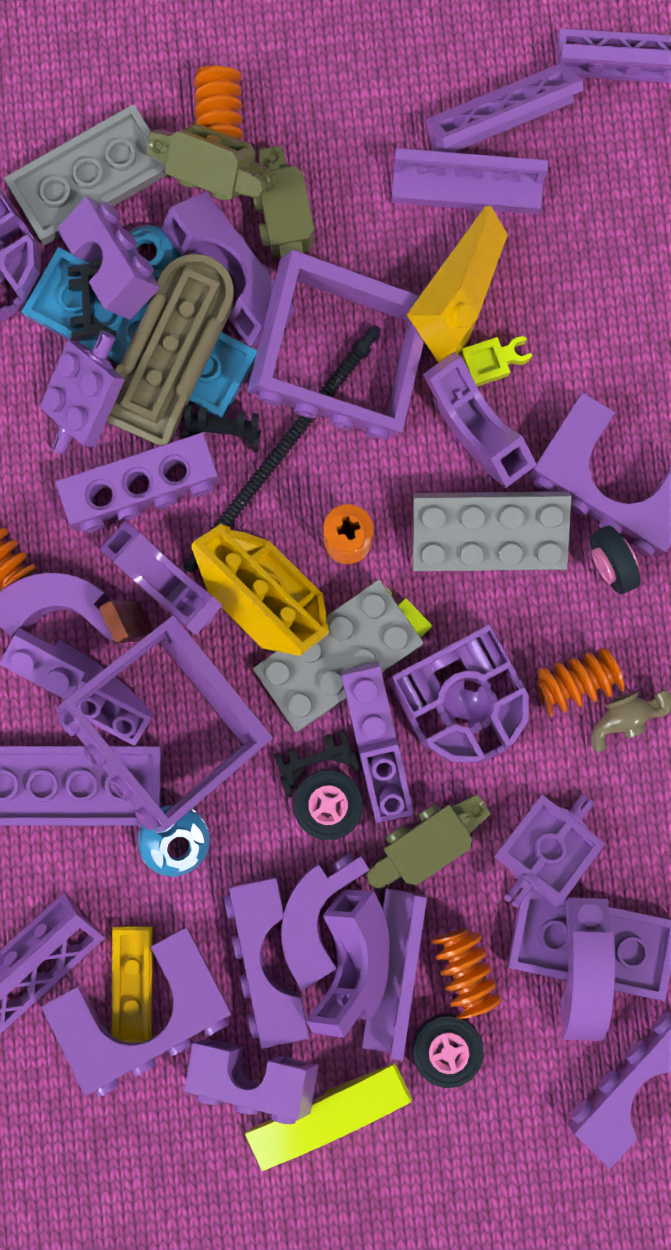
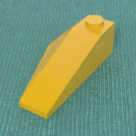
[406,206,508,363]

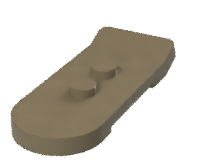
[106,254,235,446]

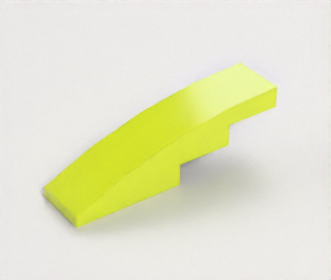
[245,1063,413,1171]

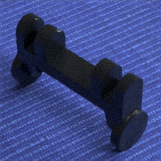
[68,260,117,341]
[182,405,261,453]
[274,729,361,798]

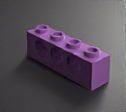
[55,432,220,534]

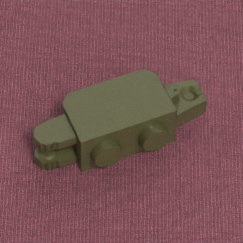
[147,123,278,200]
[253,146,315,283]
[366,794,490,889]

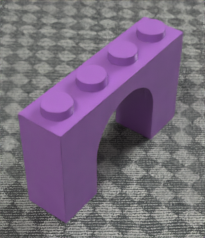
[528,392,671,558]
[41,927,232,1098]

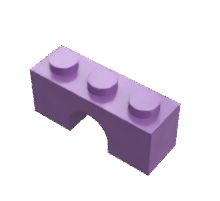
[57,196,160,320]
[184,1038,319,1124]

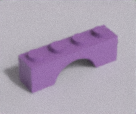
[161,191,296,347]
[224,875,310,1049]
[568,1011,671,1169]

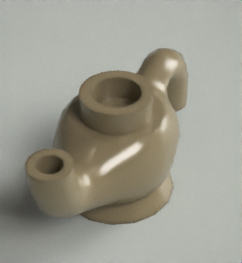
[591,689,671,753]

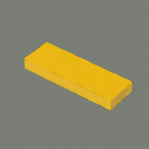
[112,926,154,1042]

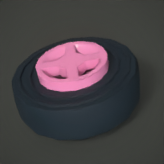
[590,525,641,595]
[293,770,363,840]
[412,1013,484,1088]

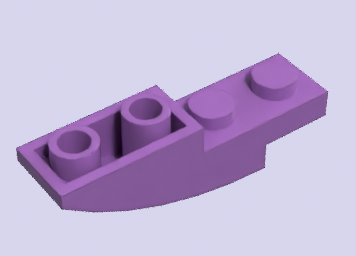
[0,628,153,746]
[340,661,414,824]

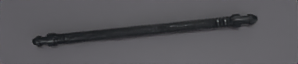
[184,325,381,573]

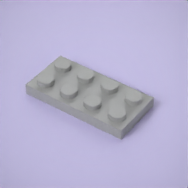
[4,104,167,246]
[412,491,571,571]
[253,579,425,733]

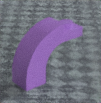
[423,352,537,488]
[99,521,223,635]
[0,573,119,645]
[281,853,370,991]
[306,890,390,1038]
[560,898,615,1041]

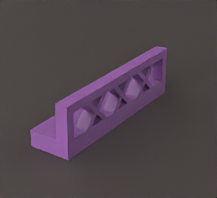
[557,28,671,83]
[426,62,584,153]
[391,148,548,215]
[362,887,427,1061]
[0,892,105,1034]

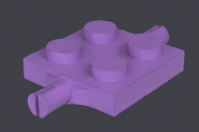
[39,331,125,455]
[494,794,605,907]

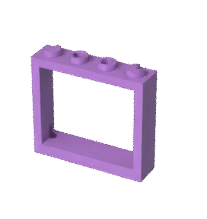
[247,249,424,440]
[56,615,273,834]

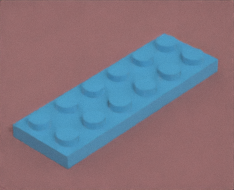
[21,247,257,418]

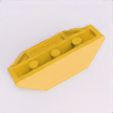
[191,524,329,656]

